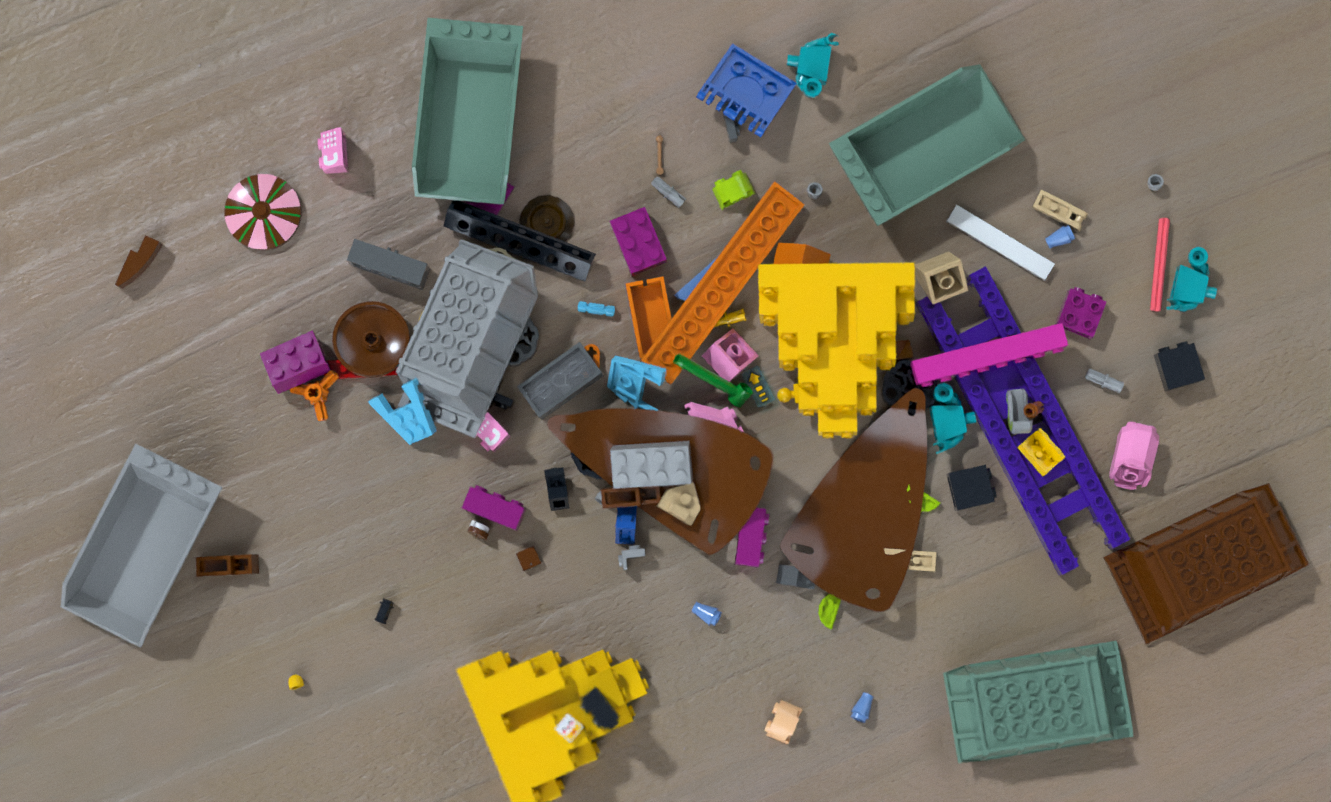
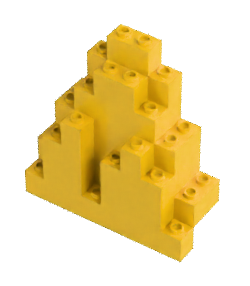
[758,263,915,439]
[456,649,649,802]

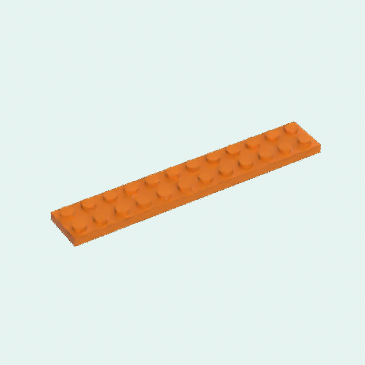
[640,181,805,385]

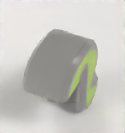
[1006,389,1032,434]

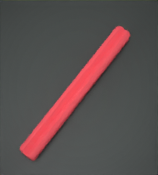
[1150,218,1170,312]

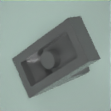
[722,102,748,143]
[776,564,815,590]

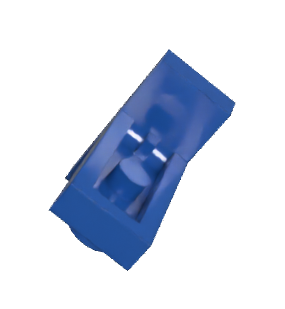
[615,506,637,545]

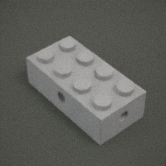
[610,441,693,488]

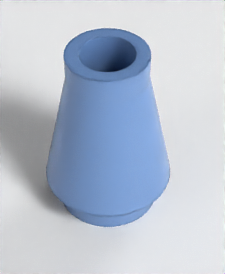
[1045,225,1075,248]
[692,602,722,626]
[851,692,873,723]

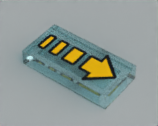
[741,366,775,408]

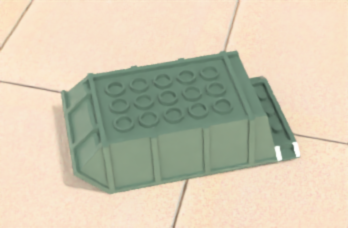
[412,18,523,204]
[829,64,1025,226]
[943,641,1133,763]

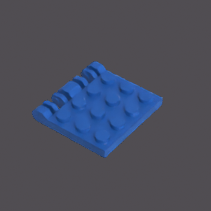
[696,43,796,138]

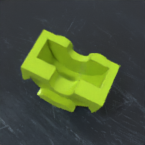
[712,170,756,210]

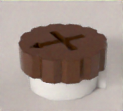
[467,520,490,540]

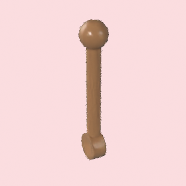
[656,135,664,175]

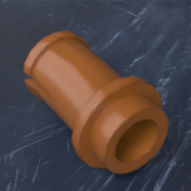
[1024,401,1044,419]

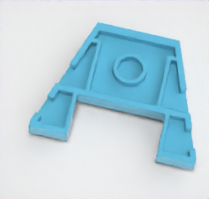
[607,356,667,410]
[368,378,437,445]

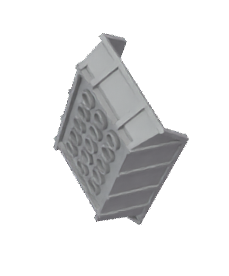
[396,239,538,438]
[61,444,222,648]

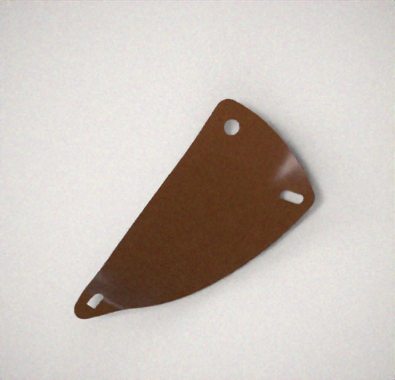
[780,388,927,612]
[547,408,773,555]

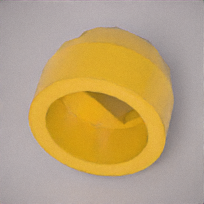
[288,674,305,690]

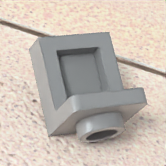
[618,545,645,570]

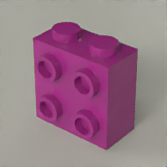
[1055,287,1106,339]

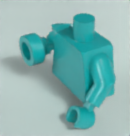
[786,33,839,98]
[1166,247,1217,312]
[929,383,976,454]

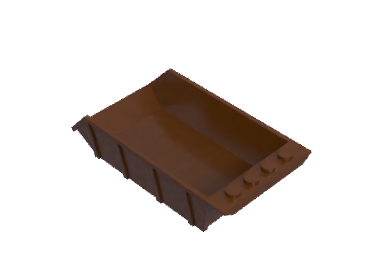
[1103,483,1309,644]

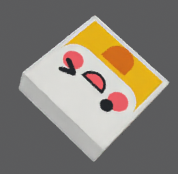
[555,714,583,742]

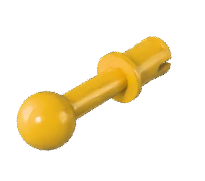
[714,309,747,327]

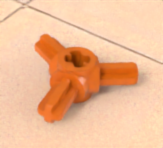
[290,370,339,421]

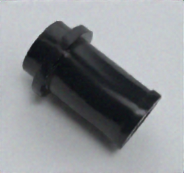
[374,598,394,624]

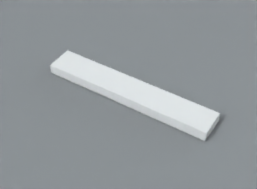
[946,205,1054,281]

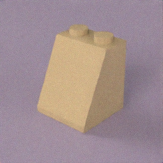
[915,252,968,304]

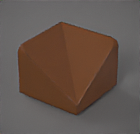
[895,340,914,362]

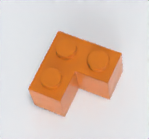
[773,243,831,264]

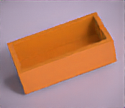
[626,276,671,360]

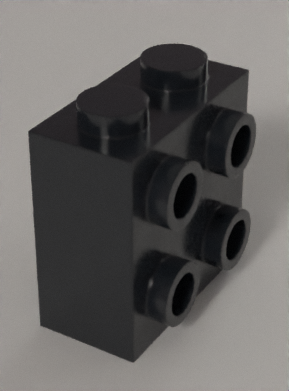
[1154,341,1205,392]
[946,464,997,511]
[579,686,620,731]

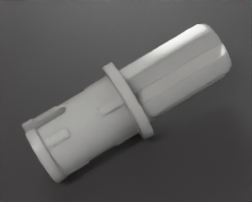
[651,177,686,208]
[1085,369,1124,394]

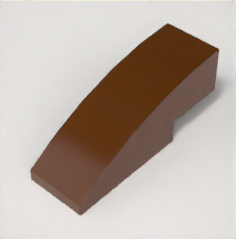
[115,235,163,289]
[601,486,663,509]
[196,554,259,577]

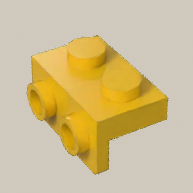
[1017,428,1065,476]

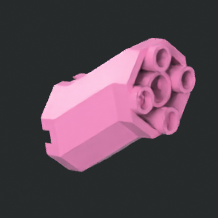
[684,402,744,432]
[1109,422,1159,490]

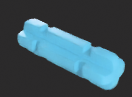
[578,301,615,317]

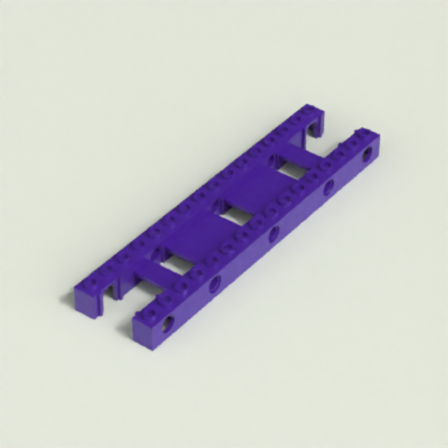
[916,266,1130,575]

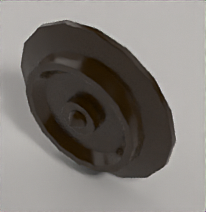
[519,195,574,242]

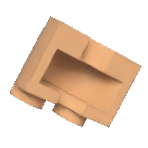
[764,700,802,744]

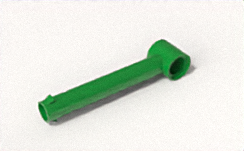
[673,353,753,408]

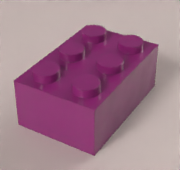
[610,207,667,277]
[260,330,331,394]
[461,485,526,531]
[734,508,769,568]

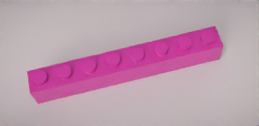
[910,323,1068,387]

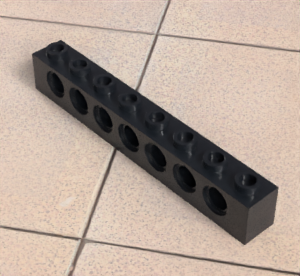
[443,200,596,281]

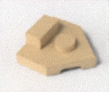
[657,482,700,526]

